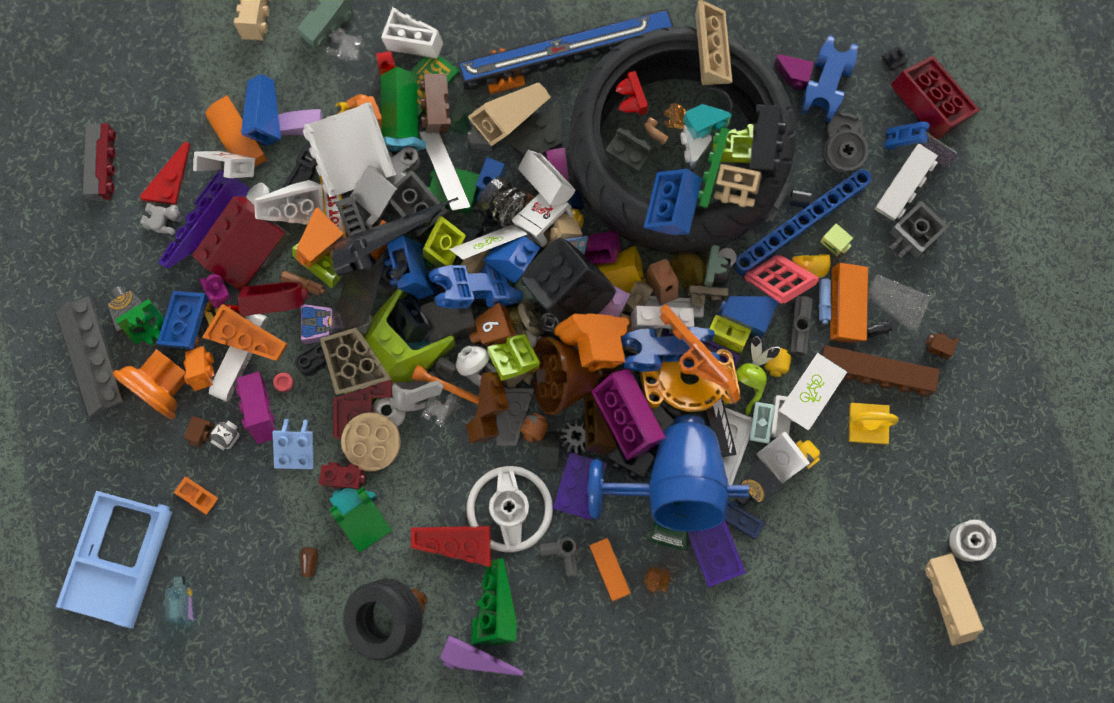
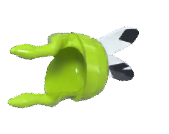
[723,336,780,416]

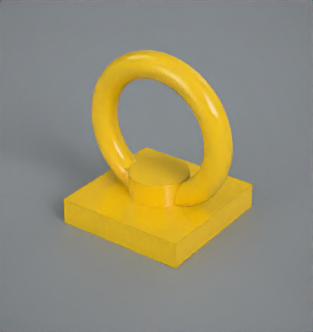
[849,403,899,444]

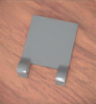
[344,165,397,229]

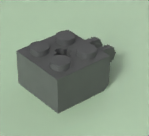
[890,201,949,258]

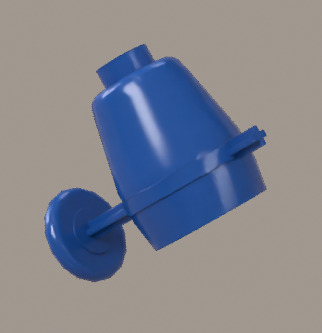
[588,415,749,532]

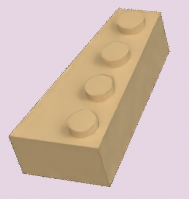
[234,0,270,40]
[925,553,984,646]

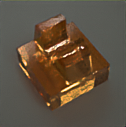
[664,103,685,129]

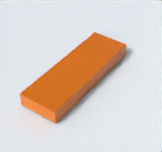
[589,538,631,601]

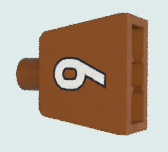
[470,303,517,347]

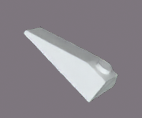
[254,180,324,225]

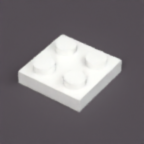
[756,431,809,483]

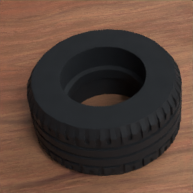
[343,578,423,661]

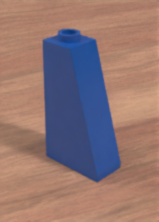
[241,74,281,146]

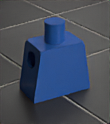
[476,157,506,205]

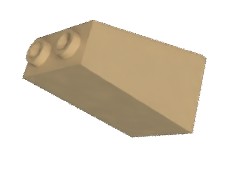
[468,83,550,146]

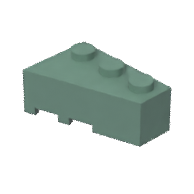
[297,0,354,49]

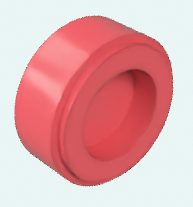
[273,373,293,393]

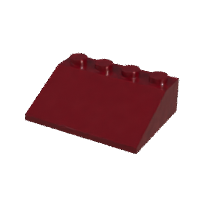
[890,56,980,140]
[192,197,285,291]

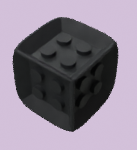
[521,237,616,322]

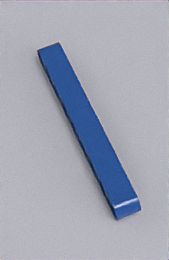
[734,169,871,275]

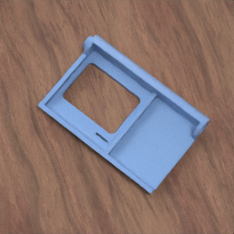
[56,491,173,628]

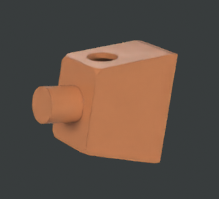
[645,259,678,305]

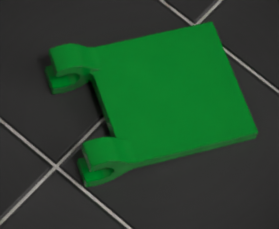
[329,487,392,553]

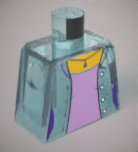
[165,576,196,627]

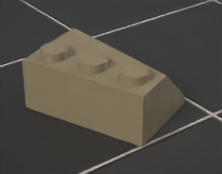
[320,328,391,395]

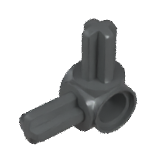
[540,537,579,576]

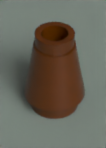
[299,548,319,577]

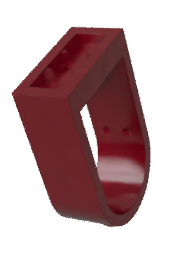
[238,281,309,316]

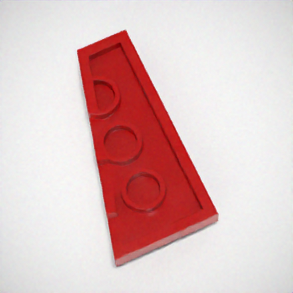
[411,526,491,567]

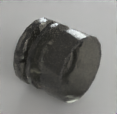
[477,176,527,227]

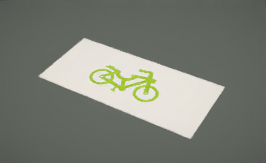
[449,225,527,259]
[779,353,847,431]

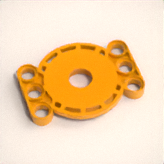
[639,349,740,412]

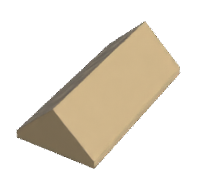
[695,0,732,85]

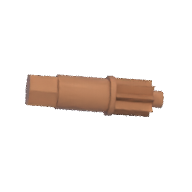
[281,271,325,296]

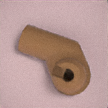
[644,117,668,144]

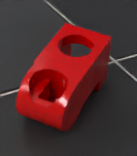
[376,51,396,76]

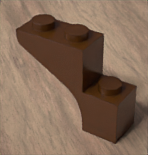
[466,372,509,443]

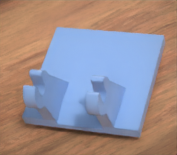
[273,419,314,469]

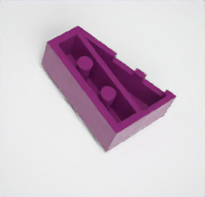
[235,372,277,444]

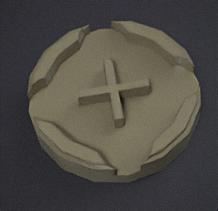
[518,300,545,337]

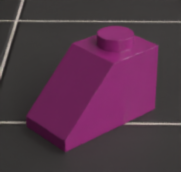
[774,54,814,90]

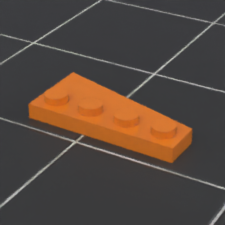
[202,304,288,361]

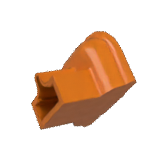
[555,314,629,372]
[113,349,186,419]

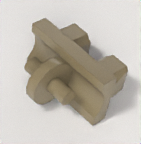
[623,280,653,313]

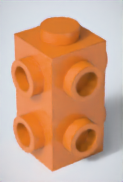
[184,346,215,391]

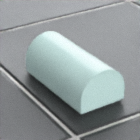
[750,402,775,444]

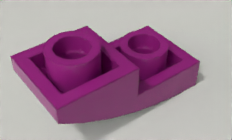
[546,148,569,182]

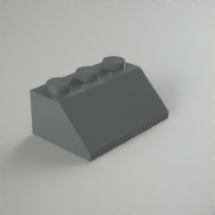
[390,170,448,240]

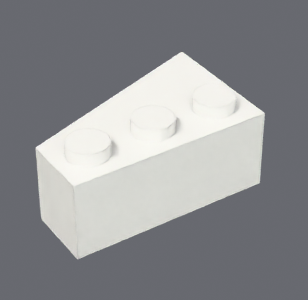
[381,7,443,58]

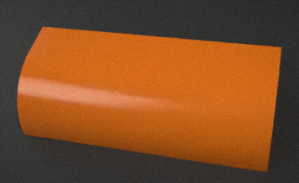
[205,95,267,168]
[830,263,868,343]

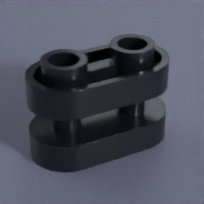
[295,342,328,376]

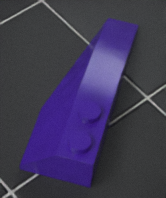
[158,170,250,269]

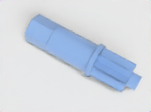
[818,279,832,324]

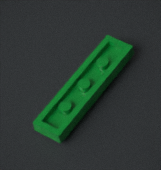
[697,128,729,209]

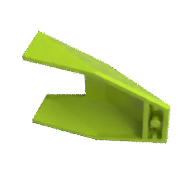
[345,289,456,401]

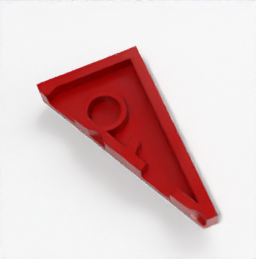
[140,142,191,206]

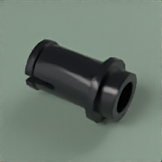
[867,319,892,338]

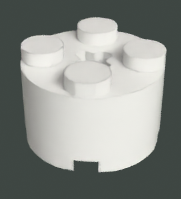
[949,520,996,562]

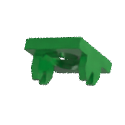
[115,299,165,346]

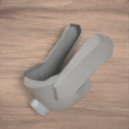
[389,371,443,412]

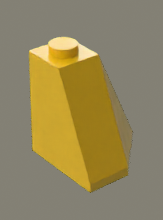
[595,246,646,294]

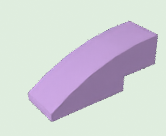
[278,109,323,136]

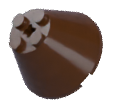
[532,337,602,415]

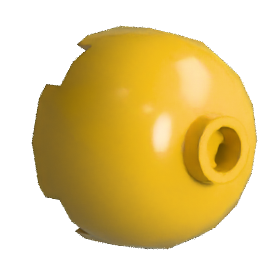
[792,254,830,283]

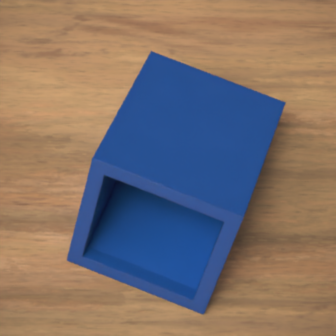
[717,296,778,340]

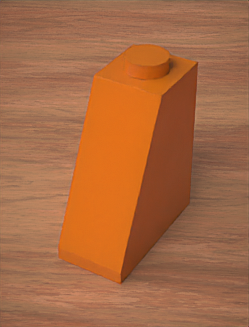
[296,207,344,268]

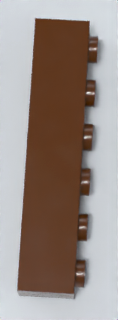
[821,345,940,397]

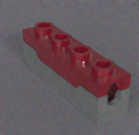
[83,123,116,200]

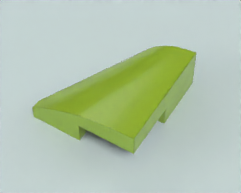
[713,124,753,163]

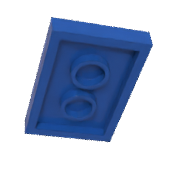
[157,291,208,350]

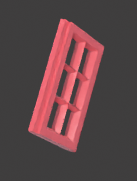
[744,255,819,304]

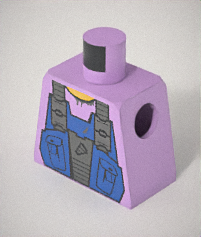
[301,305,346,344]

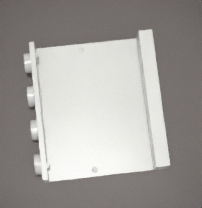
[303,102,396,197]

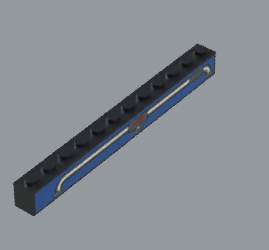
[458,9,674,90]

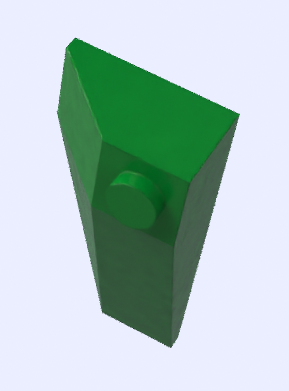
[471,558,517,645]

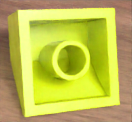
[423,216,466,267]

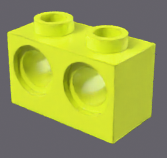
[709,315,751,354]

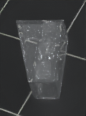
[867,275,931,333]

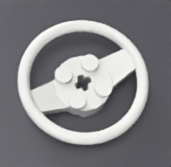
[467,466,553,552]

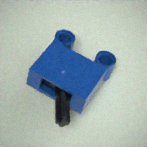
[384,235,437,300]

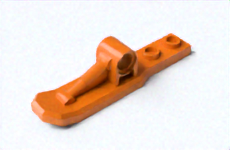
[659,304,740,403]

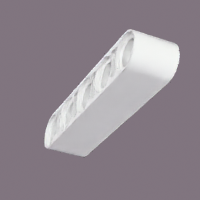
[209,314,268,402]

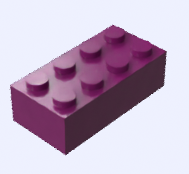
[591,369,666,460]

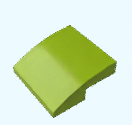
[487,334,540,381]

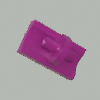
[200,274,230,308]

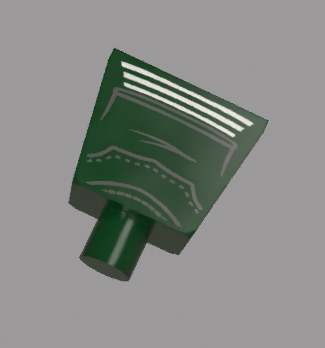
[647,502,687,551]

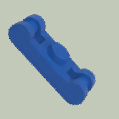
[884,122,930,150]

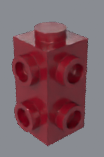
[319,462,366,490]

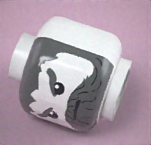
[210,421,240,451]

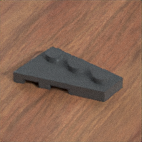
[496,388,534,447]

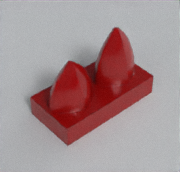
[616,71,648,116]

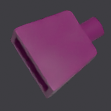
[584,231,621,264]

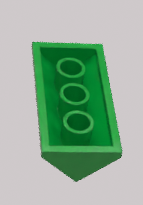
[381,67,418,139]

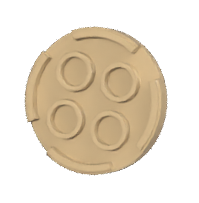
[341,412,401,471]

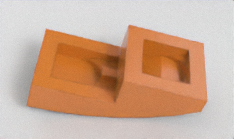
[174,476,218,515]

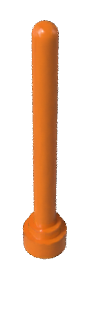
[411,365,479,404]

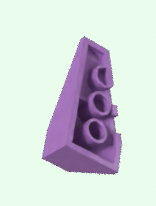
[440,636,524,676]

